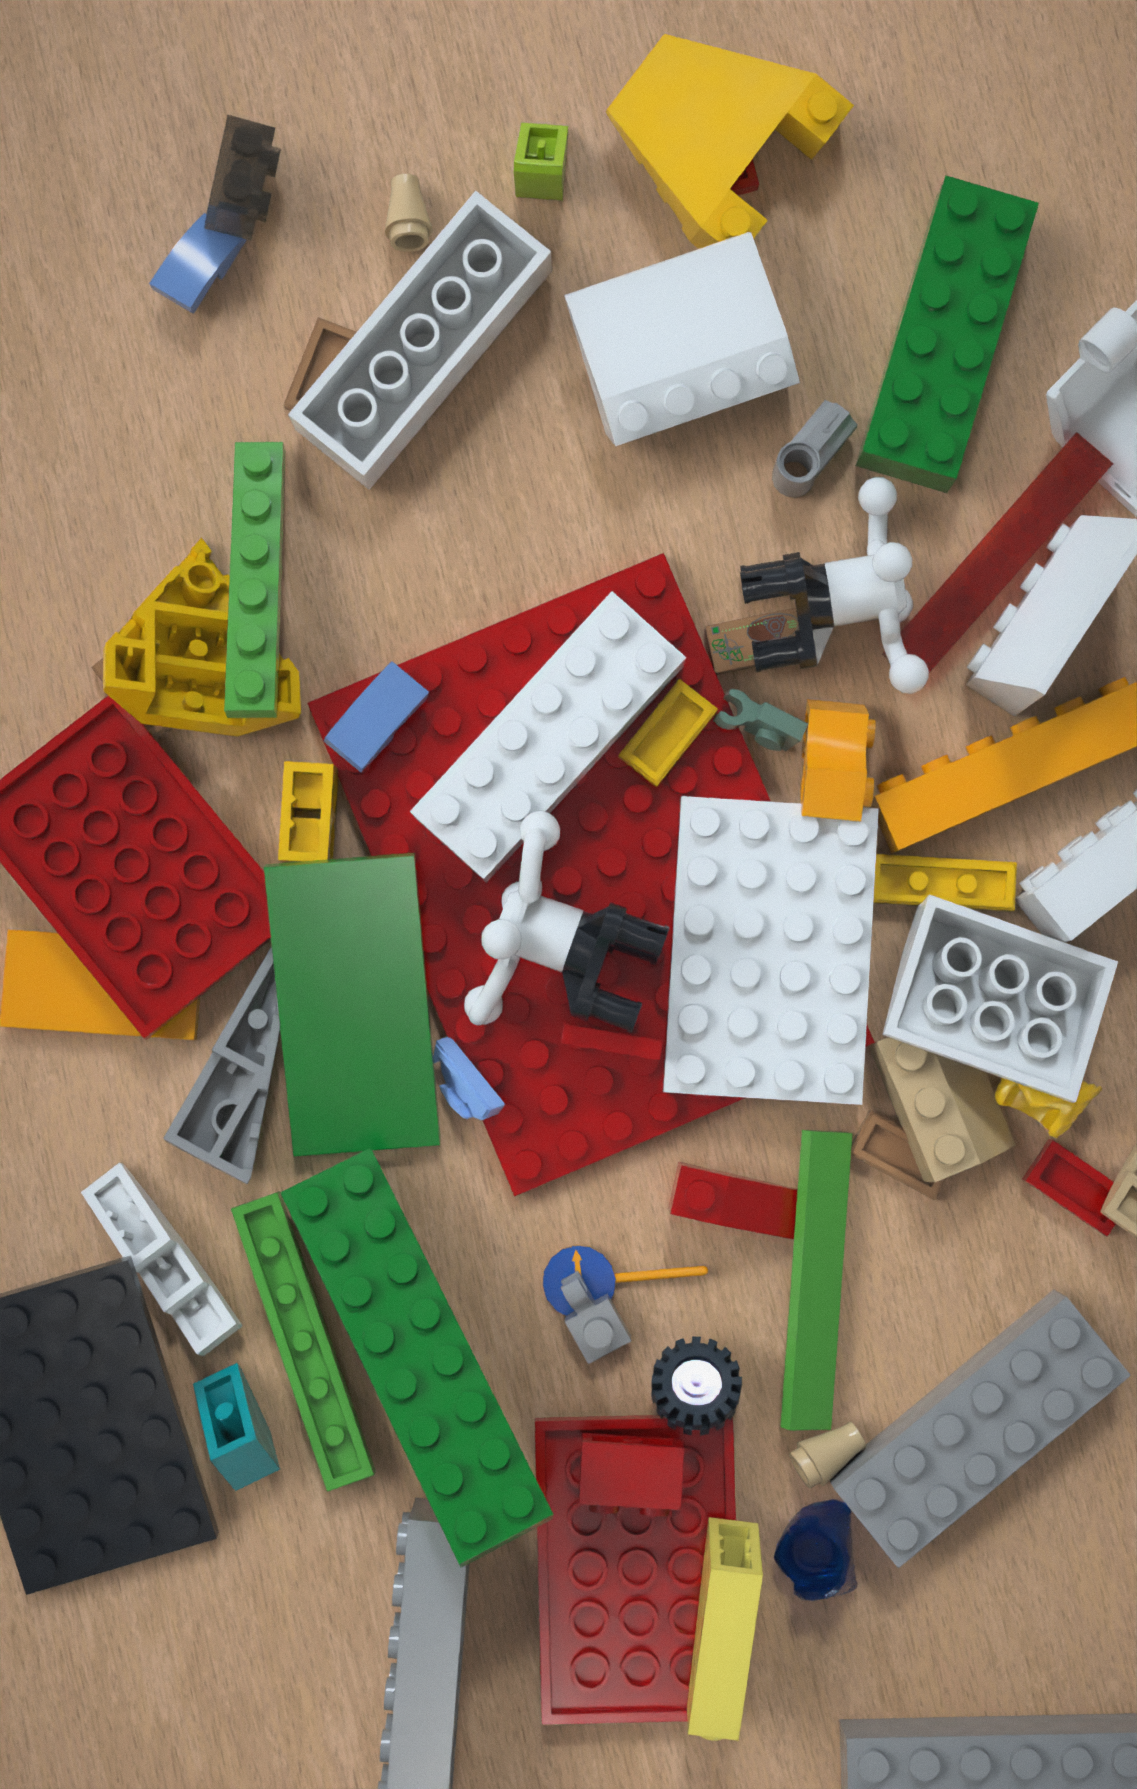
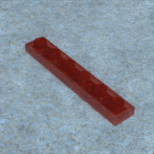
[882,432,1114,673]

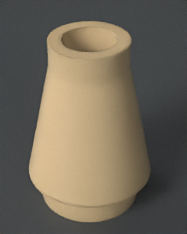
[385,174,433,252]
[789,1422,866,1488]

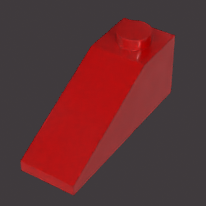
[668,1162,798,1240]

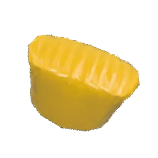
[995,1078,1102,1138]

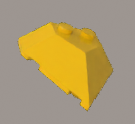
[103,537,301,737]

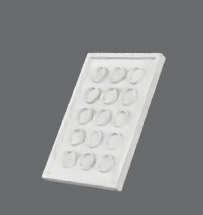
[663,796,879,1105]

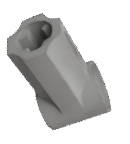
[772,400,858,498]

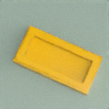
[618,679,718,787]

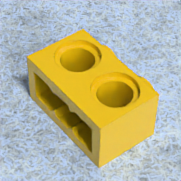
[278,761,338,863]

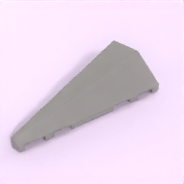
[163,946,280,1184]

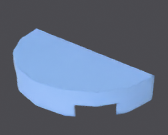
[433,1037,505,1120]

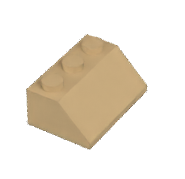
[868,1037,1016,1182]

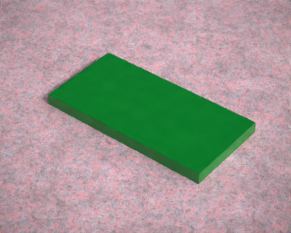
[264,853,441,1157]

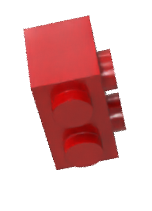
[579,1433,684,1517]

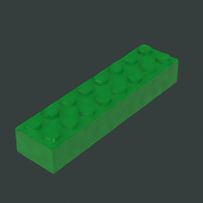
[280,1148,554,1568]

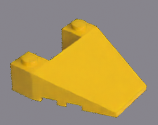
[606,34,854,249]

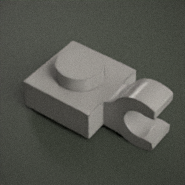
[561,1271,632,1364]

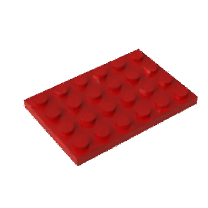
[0,696,271,1040]
[535,1415,736,1725]

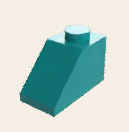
[193,1363,280,1491]

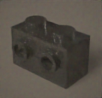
[204,114,281,241]

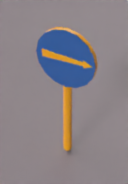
[543,1245,708,1315]

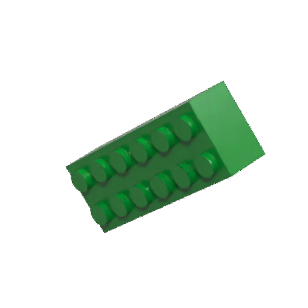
[855,175,1039,493]

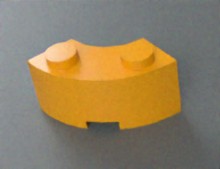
[800,699,876,821]

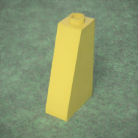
[687,1517,763,1741]

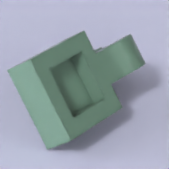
[713,689,808,751]

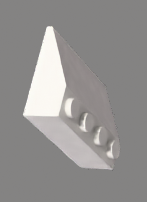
[564,232,800,446]
[966,515,1137,716]
[883,894,1118,1103]

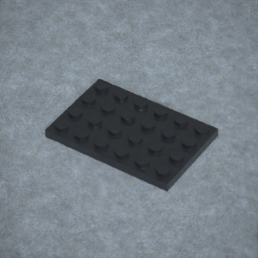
[0,1255,219,1595]

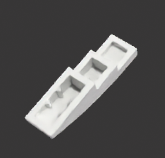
[81,1163,243,1356]

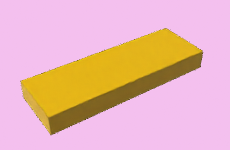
[873,854,1017,912]

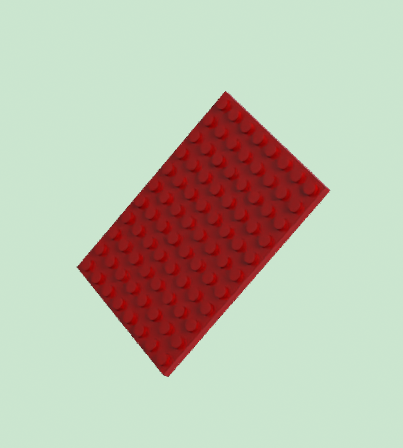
[307,553,875,1197]

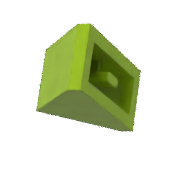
[513,122,569,201]

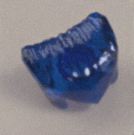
[773,1499,858,1601]

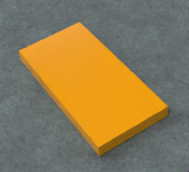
[0,929,200,1040]

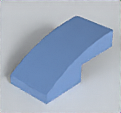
[149,213,246,314]
[324,661,429,772]

